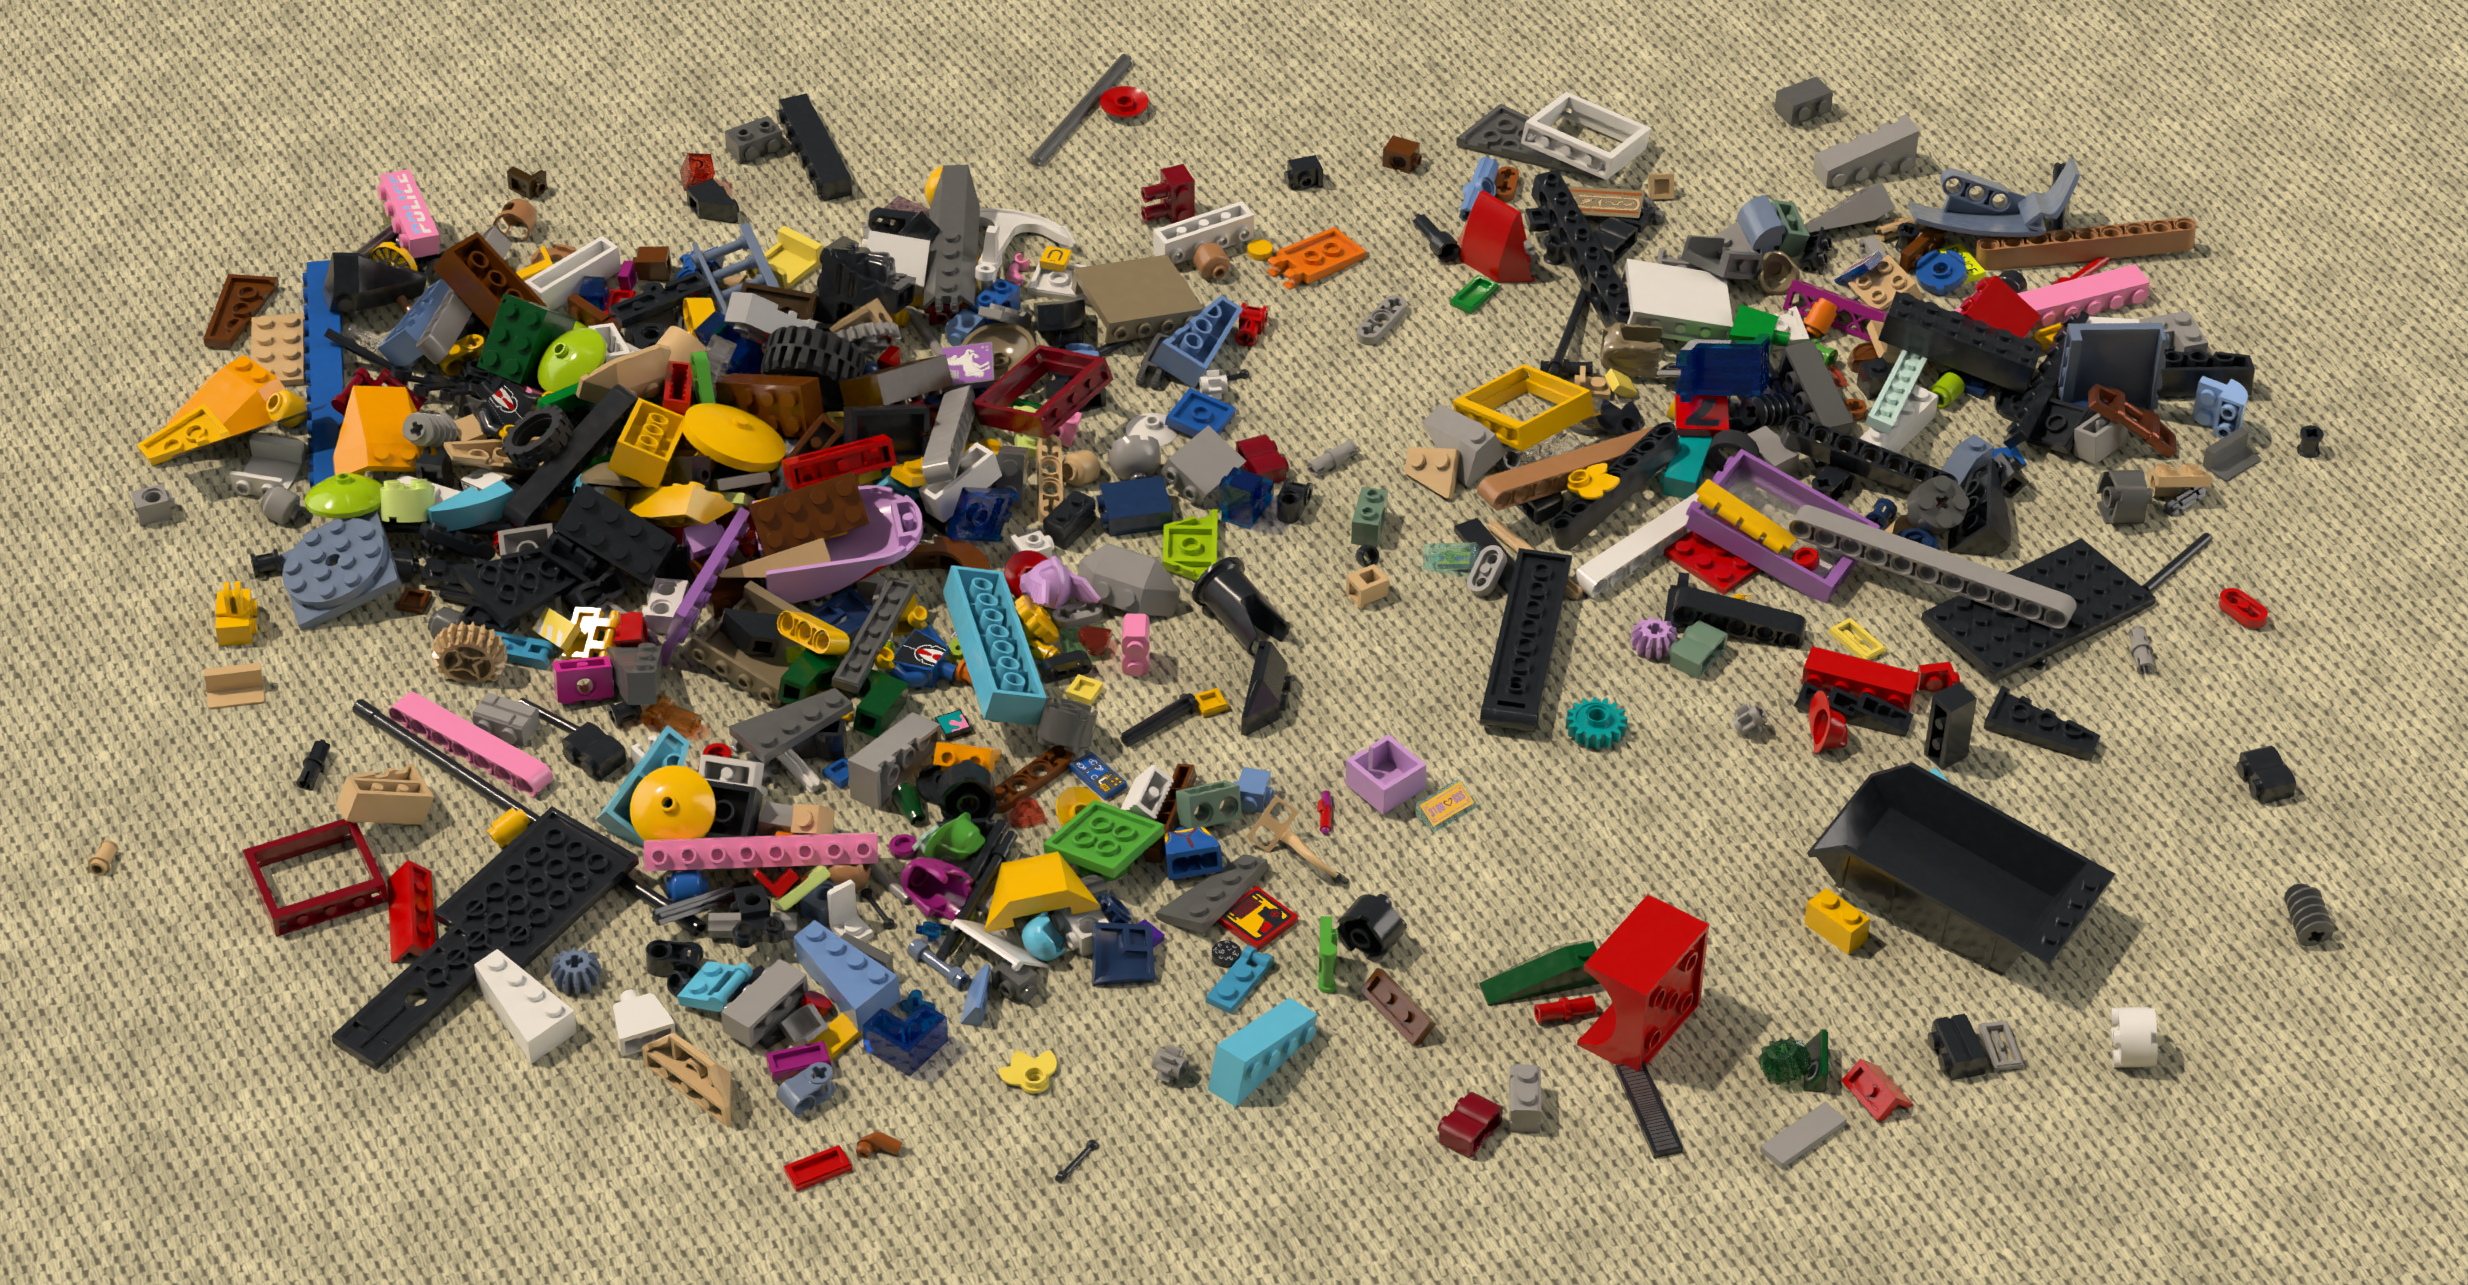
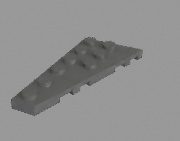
[1456,104,1606,180]

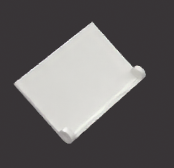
[950,919,1049,971]

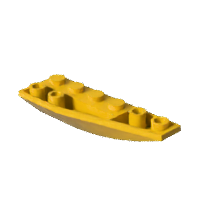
[622,482,735,528]

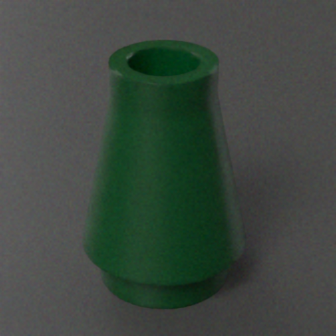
[891,783,926,825]

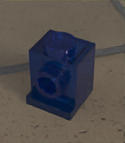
[578,276,609,312]

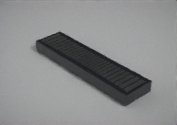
[1615,1060,1683,1158]

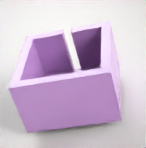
[1345,734,1427,815]

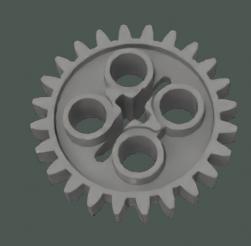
[834,321,901,357]

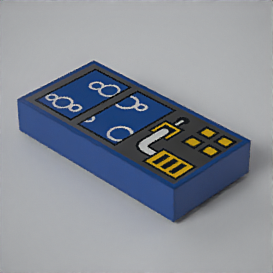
[1069,751,1127,800]

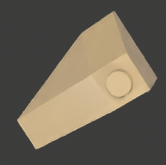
[444,437,544,478]

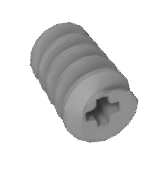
[402,412,458,448]

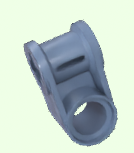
[776,1062,835,1118]

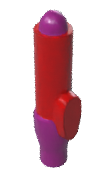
[1317,790,1332,835]

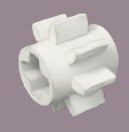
[1199,369,1228,400]

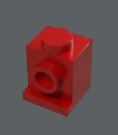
[614,612,649,647]

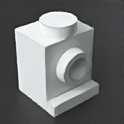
[1011,530,1054,559]

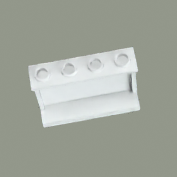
[1621,259,1733,345]

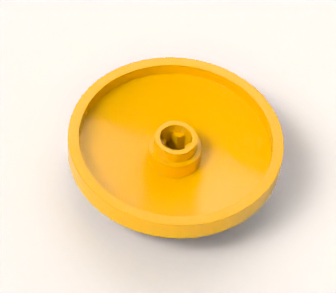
[681,403,786,472]

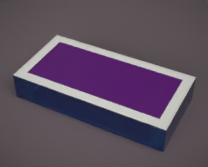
[1834,251,1883,286]

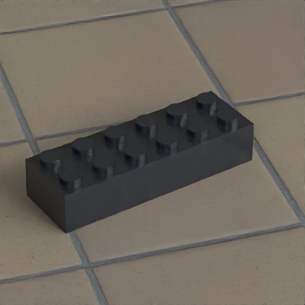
[1878,291,2042,395]

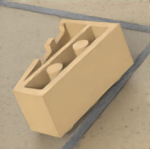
[336,764,434,825]

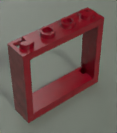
[972,345,1114,439]
[242,818,388,937]

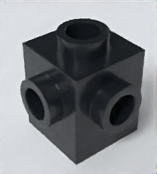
[1993,452,2029,498]

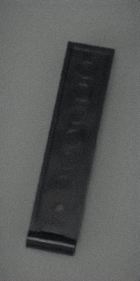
[1480,548,1572,732]

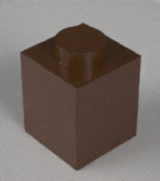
[632,246,672,281]

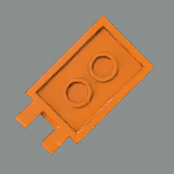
[1267,227,1367,290]

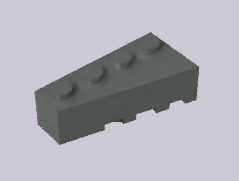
[1777,341,1854,434]

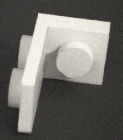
[827,879,874,942]

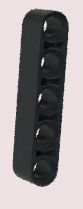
[1673,587,1807,649]

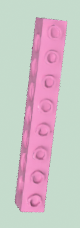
[644,832,878,871]

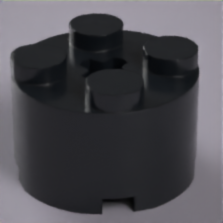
[937,759,997,820]
[1337,894,1407,962]

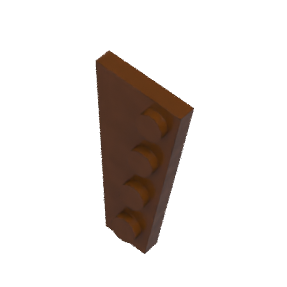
[203,274,279,348]

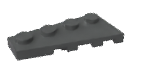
[729,688,853,764]
[1155,854,1269,933]

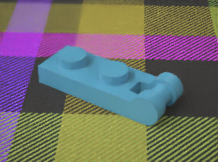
[494,631,556,670]
[1206,945,1275,1014]

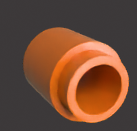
[1803,298,1838,338]

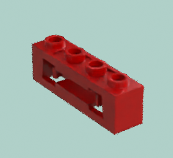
[781,434,897,490]

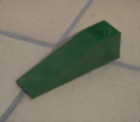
[1479,940,1600,1006]

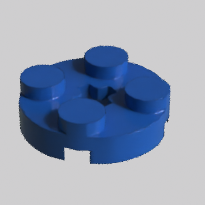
[1916,250,1968,296]

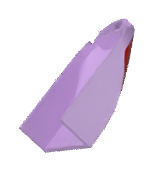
[752,485,923,603]

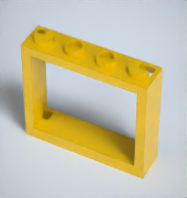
[1453,364,1595,451]

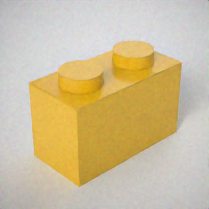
[1804,888,1871,955]

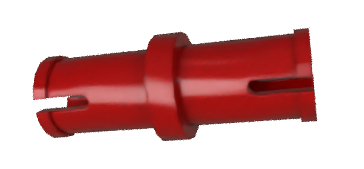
[1534,995,1596,1023]

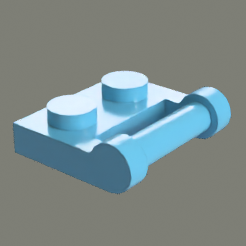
[677,961,753,1012]

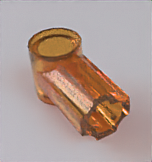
[641,694,701,737]

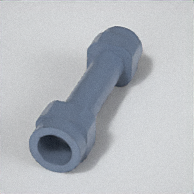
[907,939,969,990]

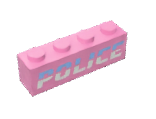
[377,169,439,258]

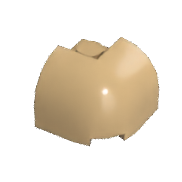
[656,326,710,395]

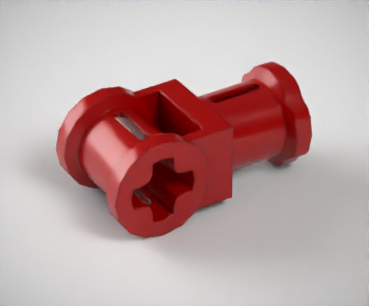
[1234,302,1269,347]

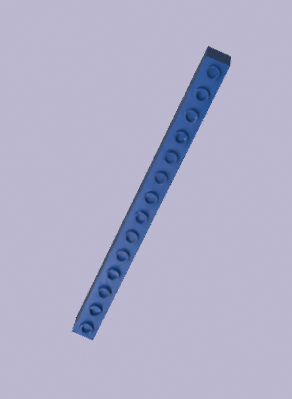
[302,260,345,488]

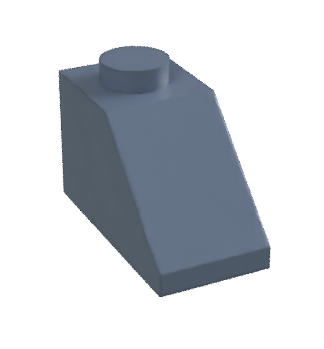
[1941,434,1994,488]

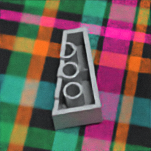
[1813,114,1919,188]
[848,712,941,811]

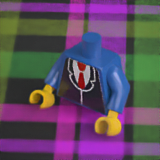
[875,606,957,688]

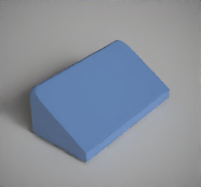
[960,964,992,1026]

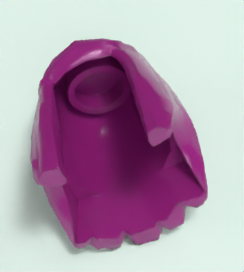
[901,857,974,921]

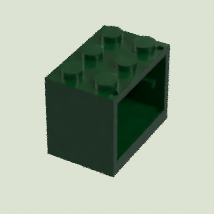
[477,293,576,391]

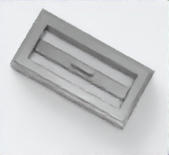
[1978,1021,2024,1073]

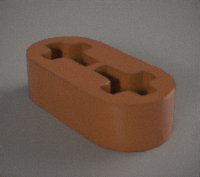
[1494,166,1519,203]

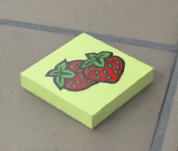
[771,865,830,911]

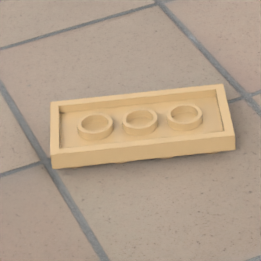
[251,313,304,386]

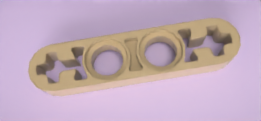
[1036,434,1063,523]

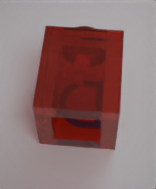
[680,153,715,191]

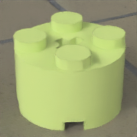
[380,479,436,522]

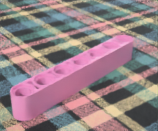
[389,692,553,798]

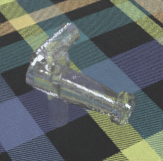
[346,324,390,364]

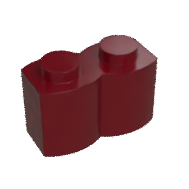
[1236,434,1289,488]
[1437,1092,1503,1158]

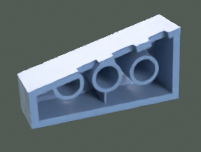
[377,278,450,368]
[794,920,901,1033]

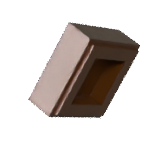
[397,587,432,614]

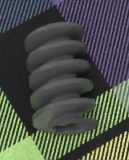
[2284,883,2334,946]

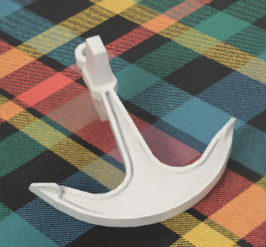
[975,208,1076,293]

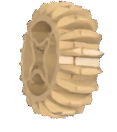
[431,621,508,683]

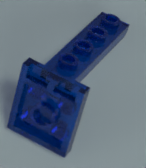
[946,486,1019,542]

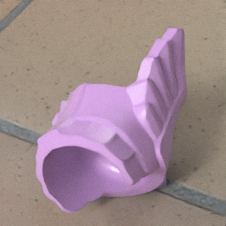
[1019,556,1101,609]

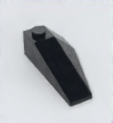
[322,252,428,312]

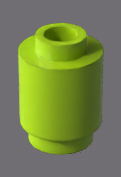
[1930,373,1965,409]

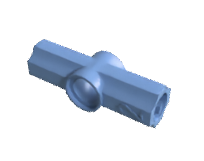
[1459,156,1500,221]

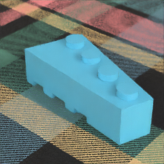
[1208,998,1318,1107]

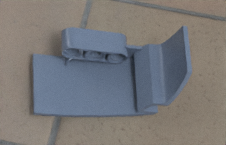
[1907,158,2080,237]

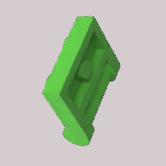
[1318,916,1338,994]

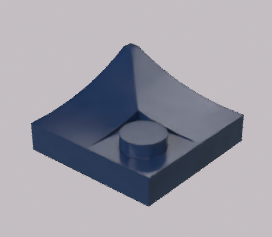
[810,587,873,643]
[1091,922,1156,986]

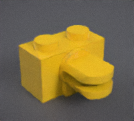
[215,581,258,646]

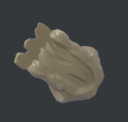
[1599,322,1663,378]

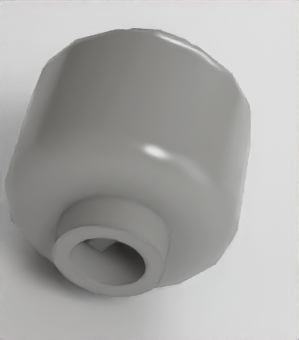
[260,486,303,525]

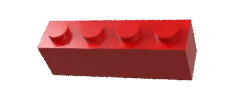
[1801,646,1920,712]

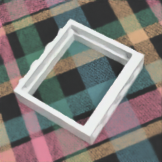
[1521,92,1651,180]

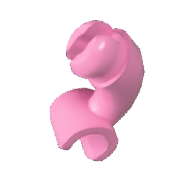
[1006,253,1030,286]

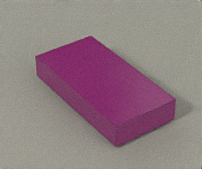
[765,1041,831,1082]

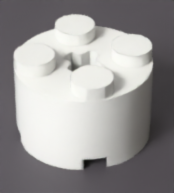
[2110,1007,2158,1068]

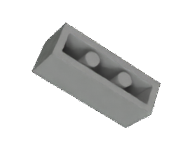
[721,959,808,1048]

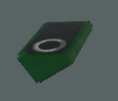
[1804,1029,1828,1092]

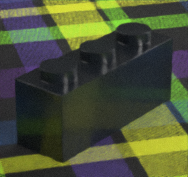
[1924,682,1977,770]

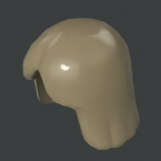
[1759,251,1800,295]

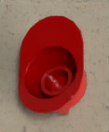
[1809,691,1848,753]

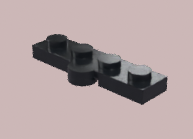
[609,271,711,328]

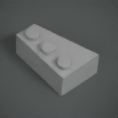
[724,292,817,350]

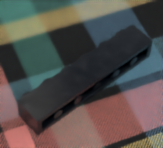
[776,93,852,202]

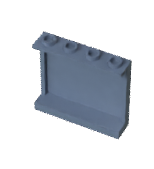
[2056,323,2169,412]

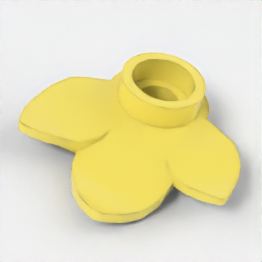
[998,1050,1057,1094]

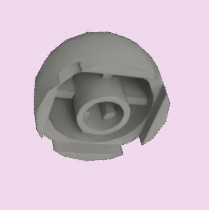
[1107,435,1161,481]

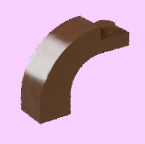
[907,536,991,571]

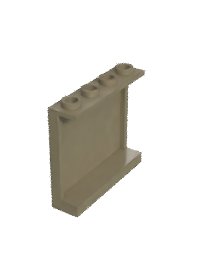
[1071,255,1203,344]
[689,581,806,708]

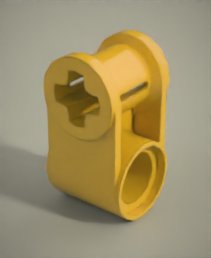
[438,334,484,377]

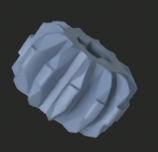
[550,947,601,996]

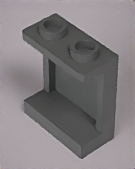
[1681,235,1764,280]

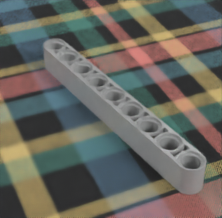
[416,226,512,364]
[922,385,976,485]

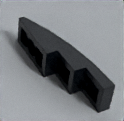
[1794,681,1914,736]

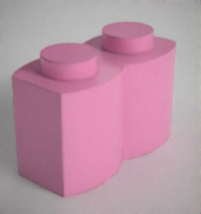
[1122,614,1150,677]

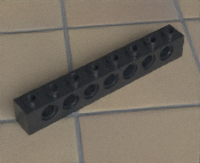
[1531,169,1631,328]

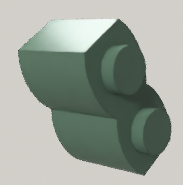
[1669,620,1728,679]

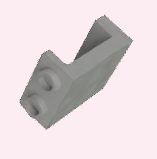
[1161,425,1246,506]

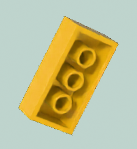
[607,398,684,489]

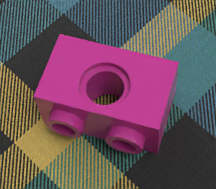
[553,656,614,704]

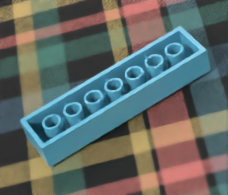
[943,565,1046,726]

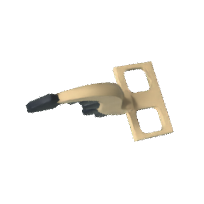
[1246,795,1349,884]

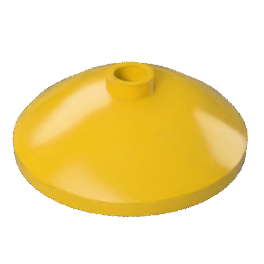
[630,765,716,841]

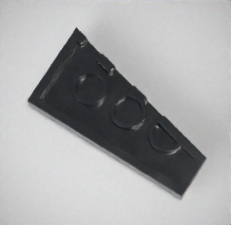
[1984,685,2101,761]

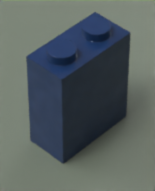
[1095,476,1173,537]

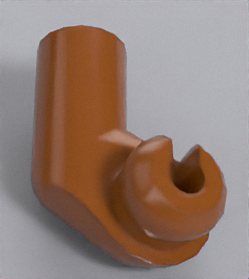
[856,1132,903,1159]

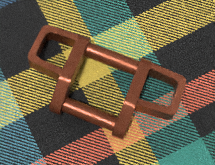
[2088,384,2177,458]

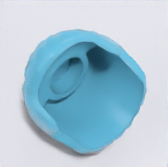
[1022,911,1067,961]

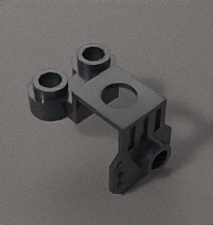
[730,884,785,948]

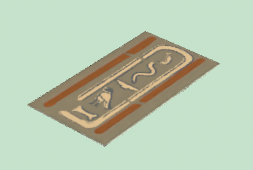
[1568,186,1645,218]

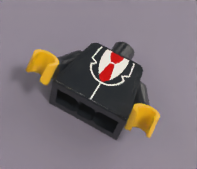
[473,380,553,443]

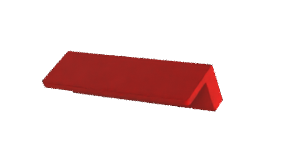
[387,860,436,963]

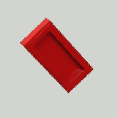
[783,1145,852,1192]

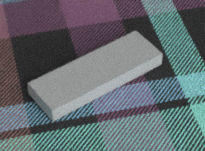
[1760,1102,1847,1169]

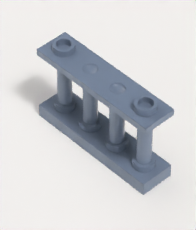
[691,222,780,332]

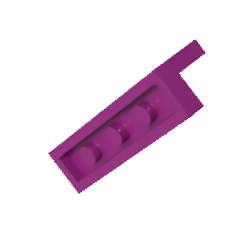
[1782,280,1888,342]

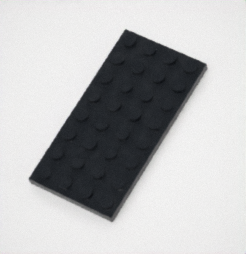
[1921,538,2156,682]

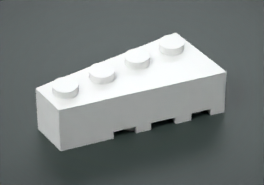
[474,949,577,1064]

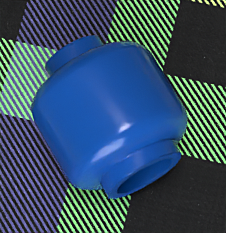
[667,869,709,903]

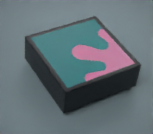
[935,709,971,741]

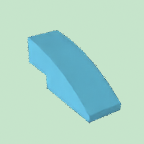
[428,480,514,531]

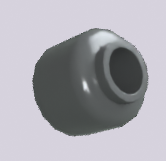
[428,607,469,640]

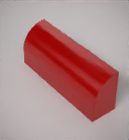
[662,361,693,442]

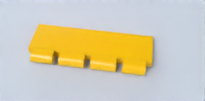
[1696,479,1797,554]

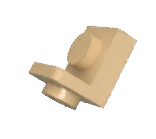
[1574,366,1611,400]

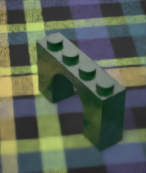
[777,648,910,738]

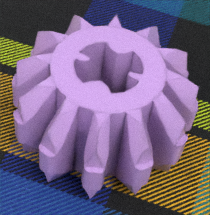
[1631,616,1678,661]

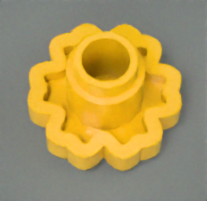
[1015,595,1059,644]

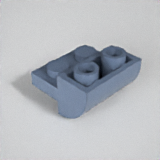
[1737,195,1785,255]

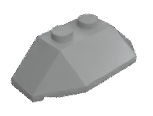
[1077,543,1181,617]

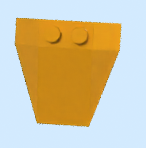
[166,354,286,436]
[333,386,438,478]

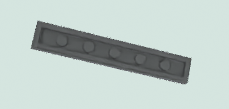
[831,577,916,694]

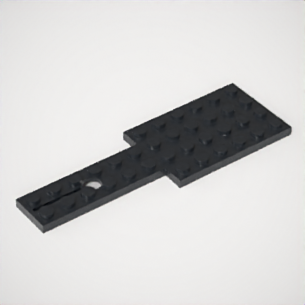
[331,806,639,1071]

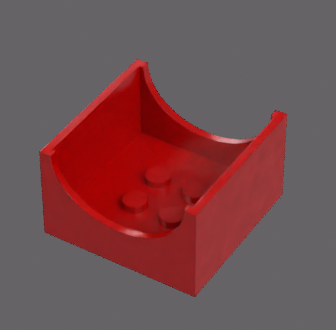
[1577,894,1709,1072]

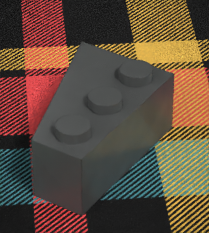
[606,643,663,705]

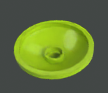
[537,328,607,392]
[305,473,383,519]

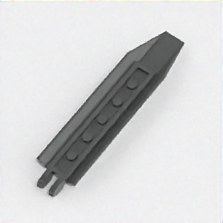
[923,164,980,315]

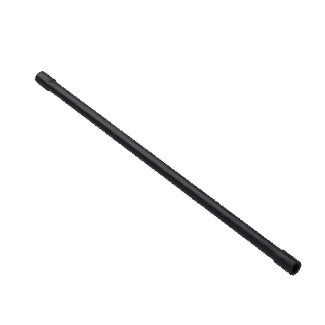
[352,699,706,937]

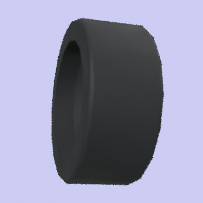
[1706,429,1759,474]

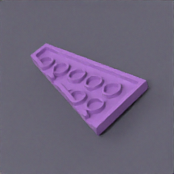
[662,507,750,667]

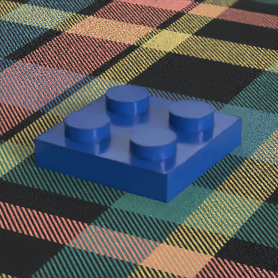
[1165,388,1236,437]

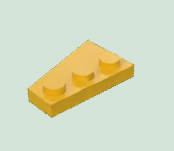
[137,403,231,466]

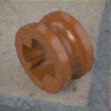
[1844,398,1867,421]

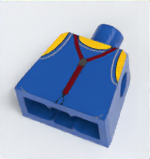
[1164,827,1223,880]

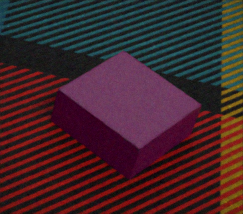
[618,260,637,291]

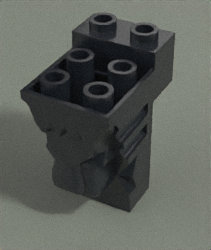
[812,236,916,324]

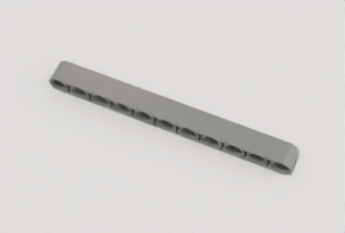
[1789,505,2077,629]

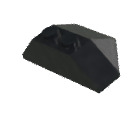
[1241,641,1292,736]

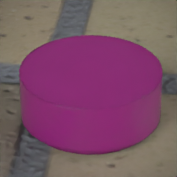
[889,834,918,860]

